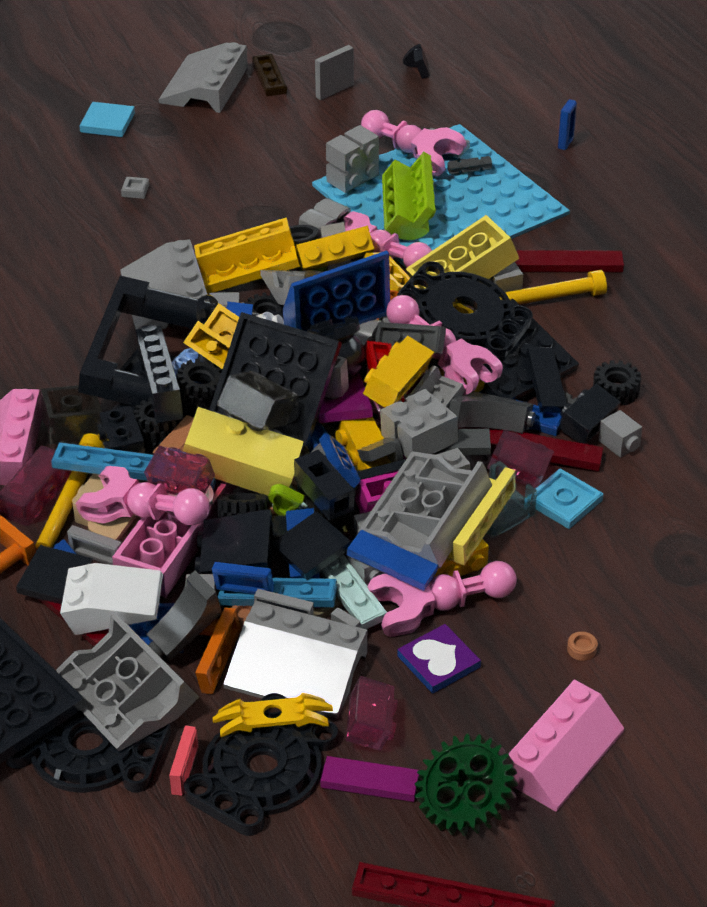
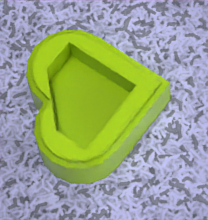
[268,484,305,516]

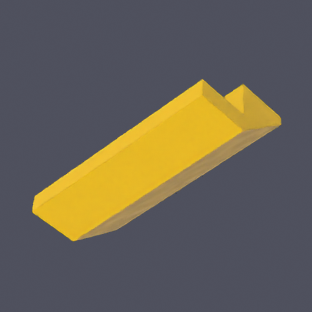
[194,217,300,294]
[183,303,239,369]

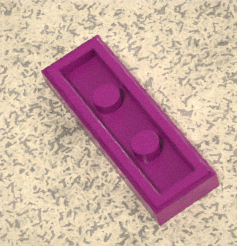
[320,756,420,802]

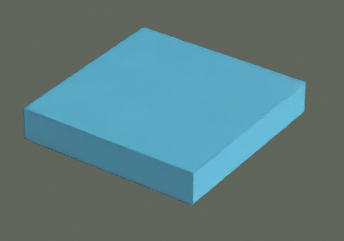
[80,102,135,137]
[526,468,604,529]

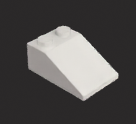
[60,563,163,635]

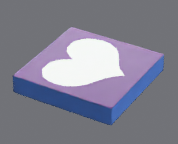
[397,624,481,694]

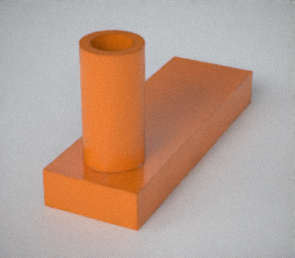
[0,515,36,574]
[195,607,241,694]

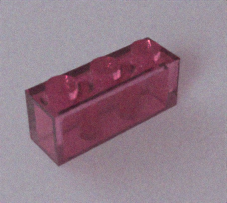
[0,445,71,526]

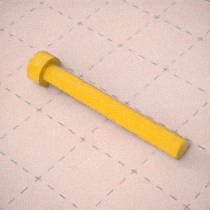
[475,270,607,311]
[35,433,105,549]

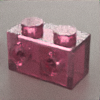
[487,430,554,489]
[144,445,215,495]
[346,676,398,751]

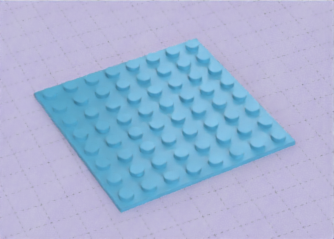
[312,124,570,268]

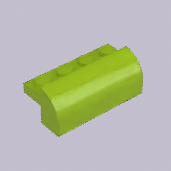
[382,151,436,240]

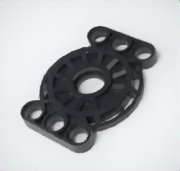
[397,261,533,359]
[184,693,338,836]
[5,711,171,793]

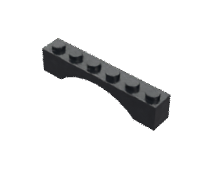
[135,325,183,423]

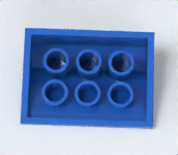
[283,250,390,331]

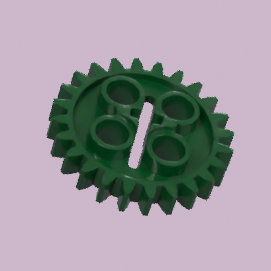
[415,734,518,836]

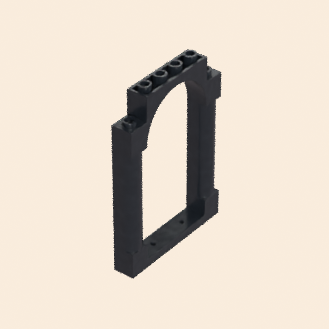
[78,275,283,417]

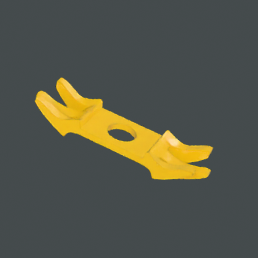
[213,693,333,737]

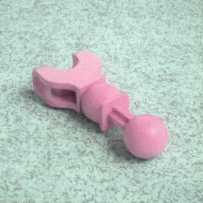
[361,110,467,176]
[321,211,432,268]
[386,295,503,395]
[76,466,210,525]
[367,561,517,637]

